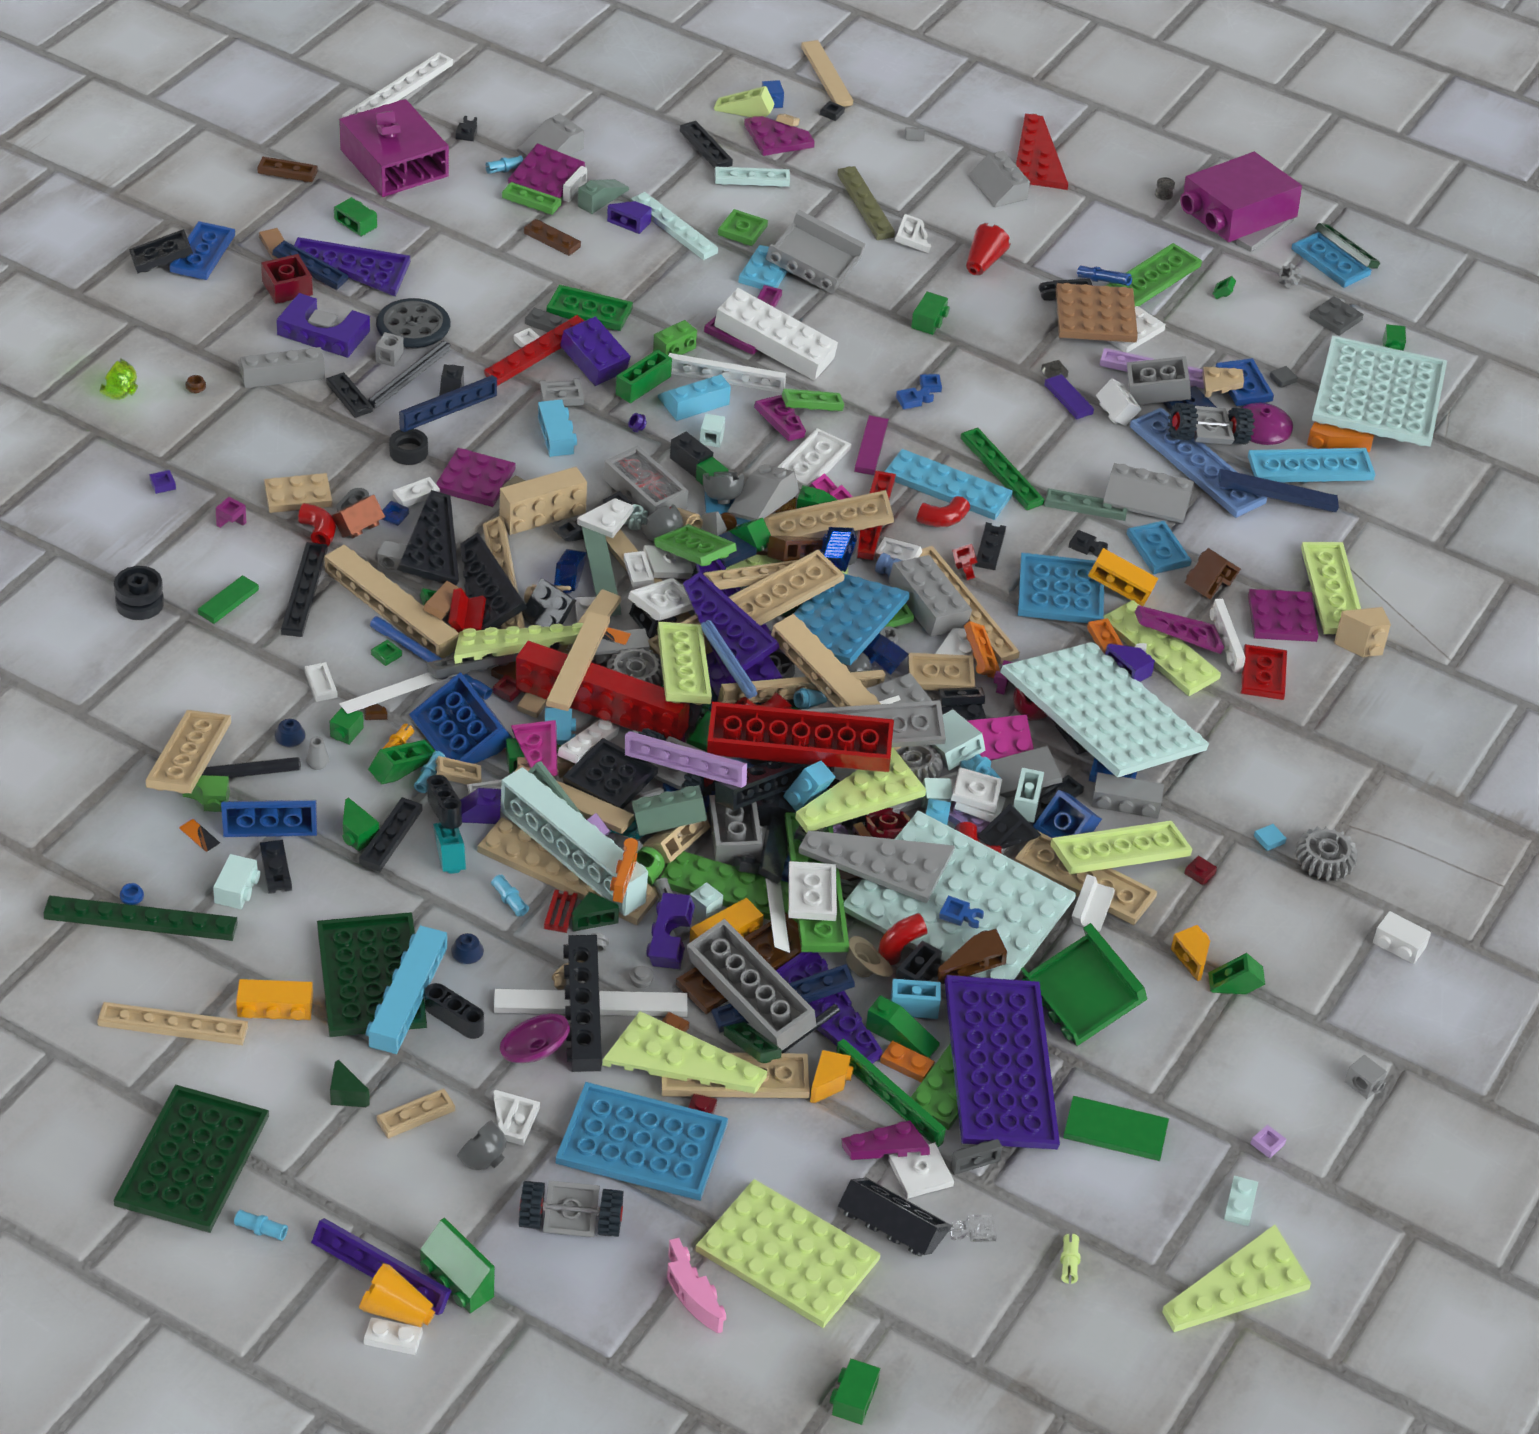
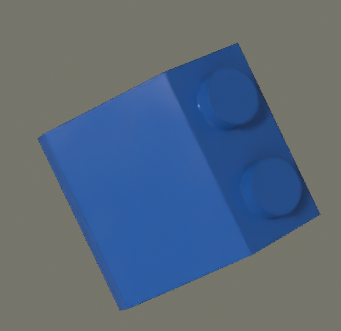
[1033,790,1102,838]

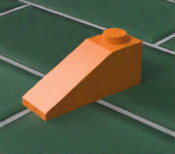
[1307,421,1374,452]

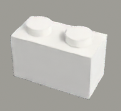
[1096,378,1141,426]
[1373,911,1431,964]

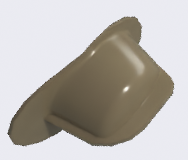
[846,936,893,978]

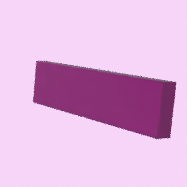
[854,415,889,475]

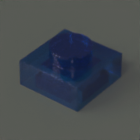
[382,501,409,526]

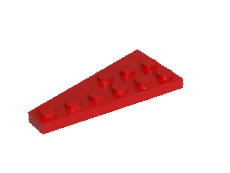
[1016,113,1068,190]

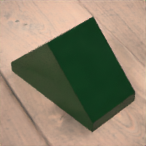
[572,891,619,932]
[330,1060,370,1108]

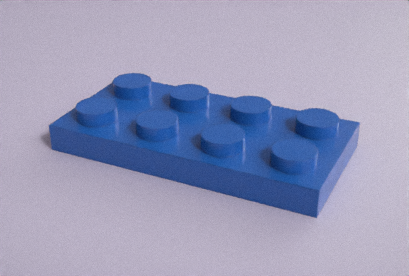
[169,221,235,280]

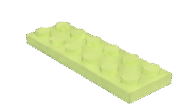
[1301,542,1361,634]
[1104,600,1221,696]
[657,622,712,705]
[1050,821,1192,874]

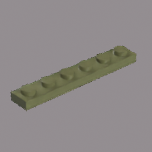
[837,166,895,240]

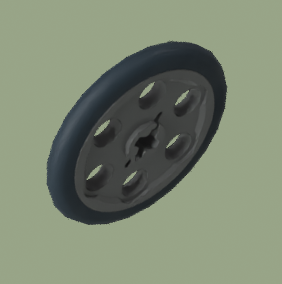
[376,298,451,348]

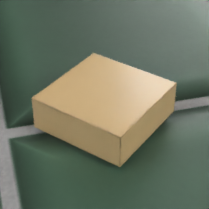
[776,114,800,126]

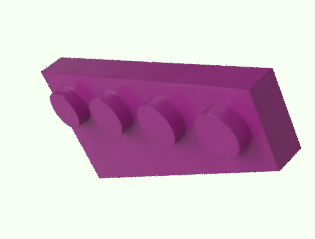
[1135,605,1224,654]

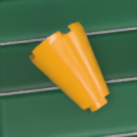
[359,1263,435,1327]

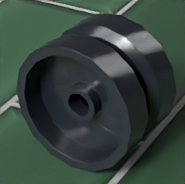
[114,566,164,620]

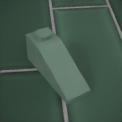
[578,179,629,214]

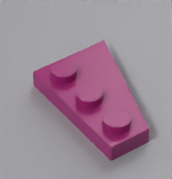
[511,720,557,776]

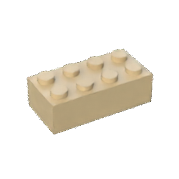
[500,467,587,535]

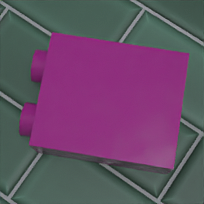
[339,99,449,197]
[1180,151,1302,243]

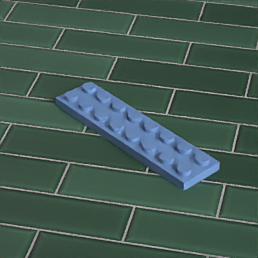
[1130,408,1267,518]

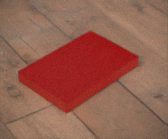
[1241,644,1287,700]

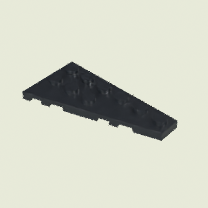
[397,490,459,585]
[460,532,528,630]

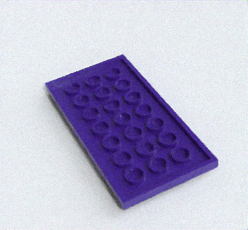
[944,975,1060,1150]

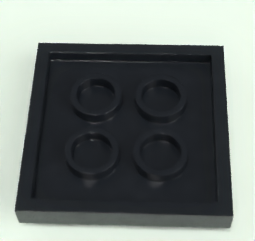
[563,738,658,809]

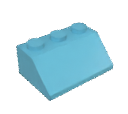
[658,375,731,421]

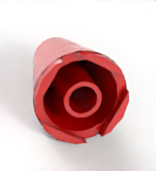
[966,223,1011,275]

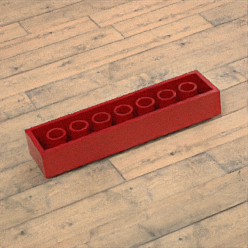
[516,640,690,740]
[707,702,894,772]

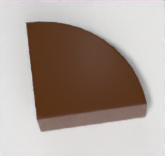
[365,704,388,720]

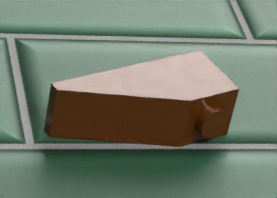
[767,535,834,562]
[938,929,1007,984]

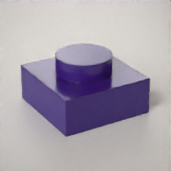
[149,470,176,494]

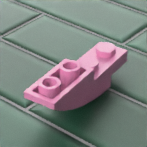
[667,1238,726,1333]

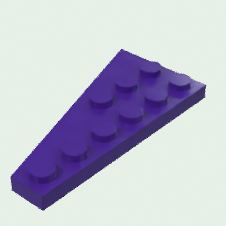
[294,237,411,297]
[683,572,780,683]
[776,952,883,1064]

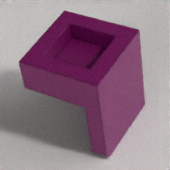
[215,497,246,528]

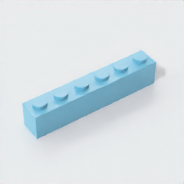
[366,925,447,1054]

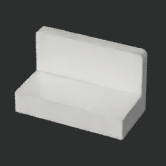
[1072,874,1115,931]

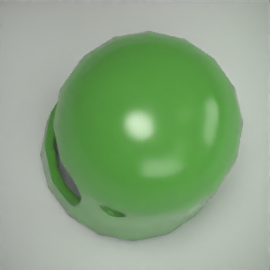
[637,846,665,886]

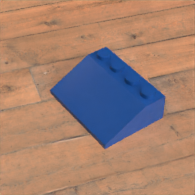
[409,672,513,764]

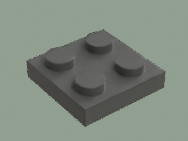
[1309,296,1364,336]

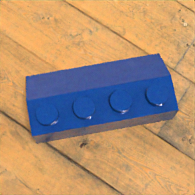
[221,800,317,837]

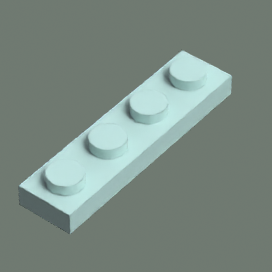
[715,167,790,187]

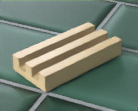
[436,756,482,785]

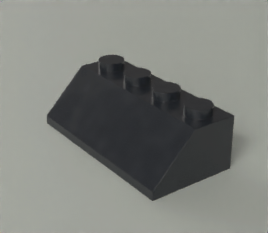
[838,1177,952,1257]

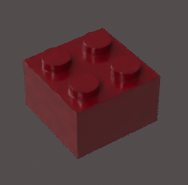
[261,254,313,304]

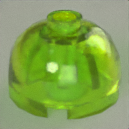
[99,358,138,400]

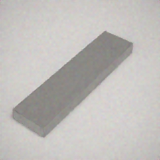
[1236,218,1294,252]

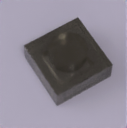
[1041,360,1069,378]

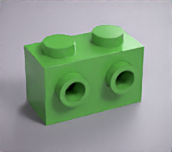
[653,320,697,355]

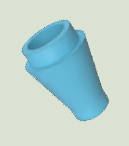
[793,688,827,709]

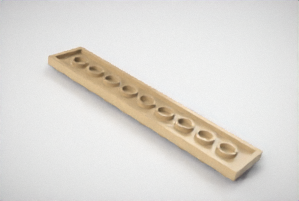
[648,550,844,659]

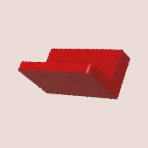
[448,588,486,633]

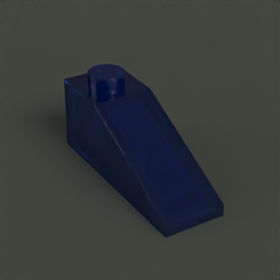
[554,549,587,593]

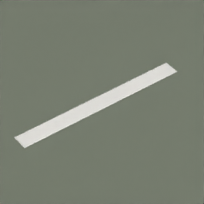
[339,672,457,714]
[760,826,790,953]

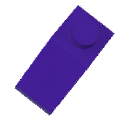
[607,201,652,234]
[1105,644,1155,682]
[460,788,501,824]

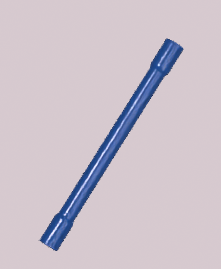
[370,616,492,700]

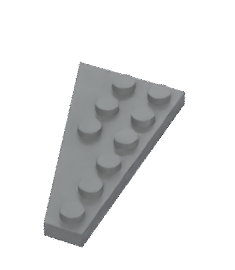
[799,830,955,903]

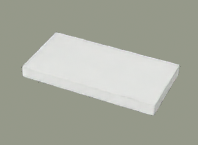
[778,428,851,489]

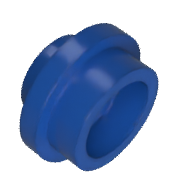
[120,883,144,905]

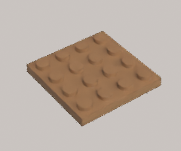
[1056,283,1138,343]

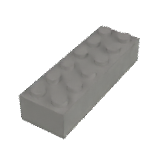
[687,919,816,1050]

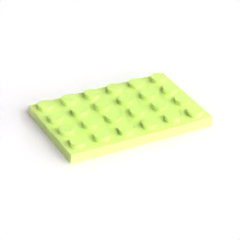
[696,1179,880,1328]

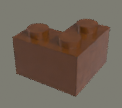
[1184,548,1241,600]

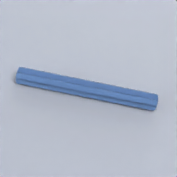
[701,620,757,699]

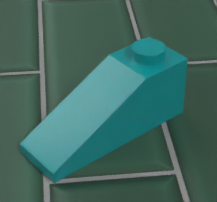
[433,823,466,874]

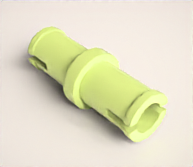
[1060,1234,1081,1284]

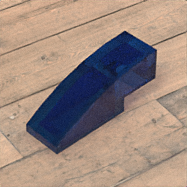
[863,634,909,675]

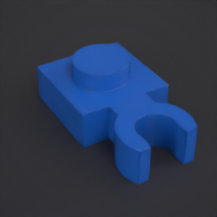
[896,387,934,409]
[939,895,984,929]

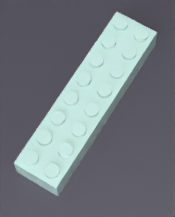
[501,767,648,916]

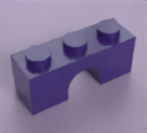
[646,893,695,969]

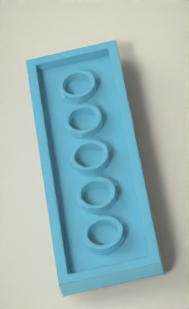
[1248,448,1375,483]
[885,449,1012,520]

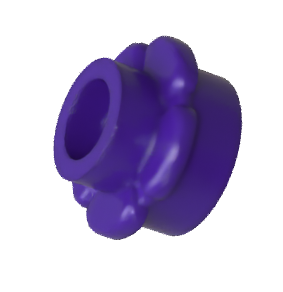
[628,413,647,433]

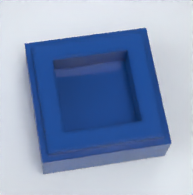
[919,374,942,393]

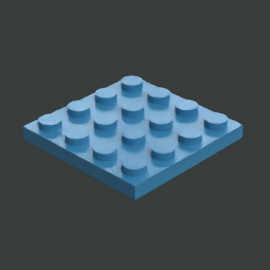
[1018,553,1104,623]

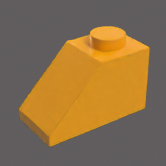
[1171,925,1210,981]
[810,1050,854,1103]

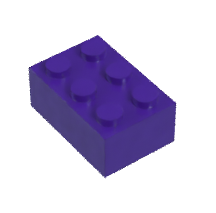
[560,316,631,386]

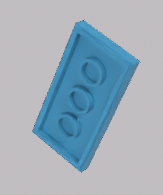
[1291,232,1372,288]

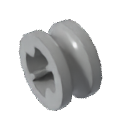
[879,626,899,647]

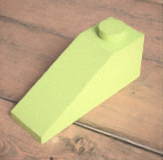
[714,86,774,117]

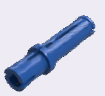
[1077,265,1132,286]

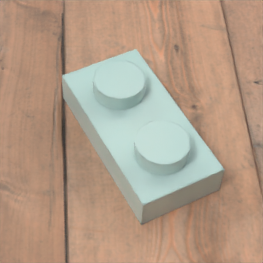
[1224,1176,1258,1226]

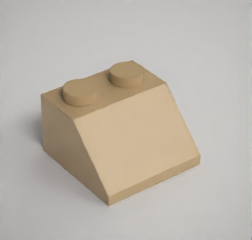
[1334,607,1391,657]

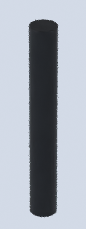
[781,1004,840,1053]

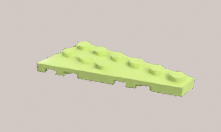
[454,623,583,664]
[795,747,926,833]
[602,1011,767,1094]
[1162,1225,1311,1332]

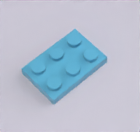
[738,245,788,289]

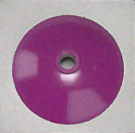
[1241,403,1293,445]
[500,1014,570,1063]

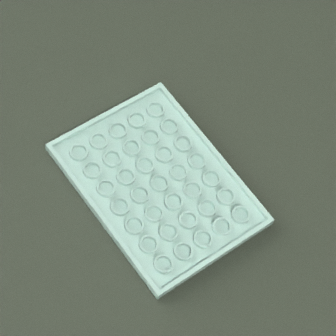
[1312,335,1447,447]
[1000,642,1209,777]
[844,810,1076,980]

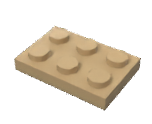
[264,473,332,513]
[908,653,975,691]

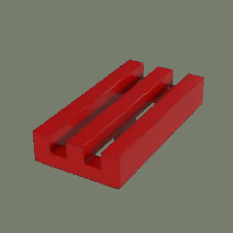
[544,889,578,933]

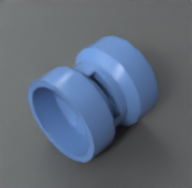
[875,553,903,577]

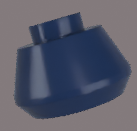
[275,718,306,748]
[451,933,484,964]

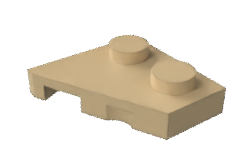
[1202,367,1244,397]

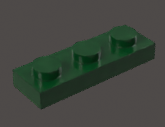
[724,1022,782,1063]

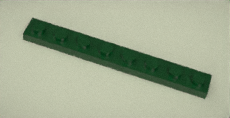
[43,895,238,941]

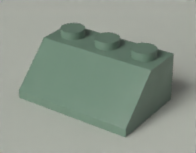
[631,786,707,836]

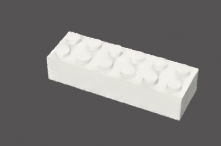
[714,288,838,381]

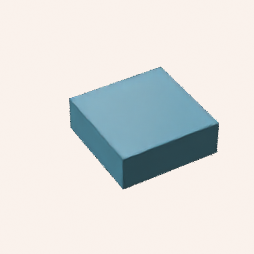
[1254,824,1287,851]

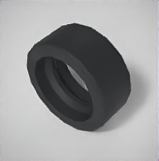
[389,429,428,465]

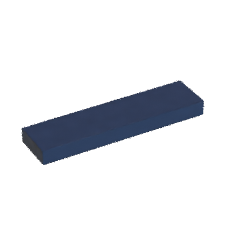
[272,240,348,290]

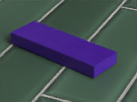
[1044,374,1094,419]

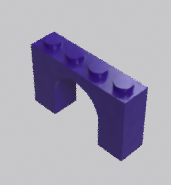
[276,293,370,358]

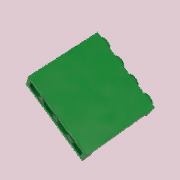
[1021,923,1148,1046]

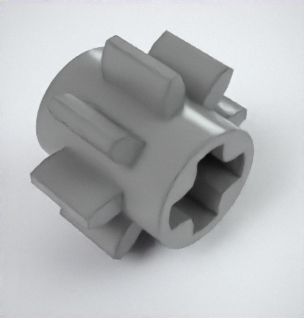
[1277,263,1302,288]

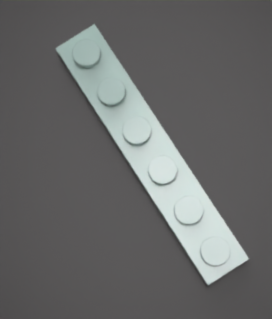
[630,192,718,260]

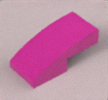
[809,473,853,500]

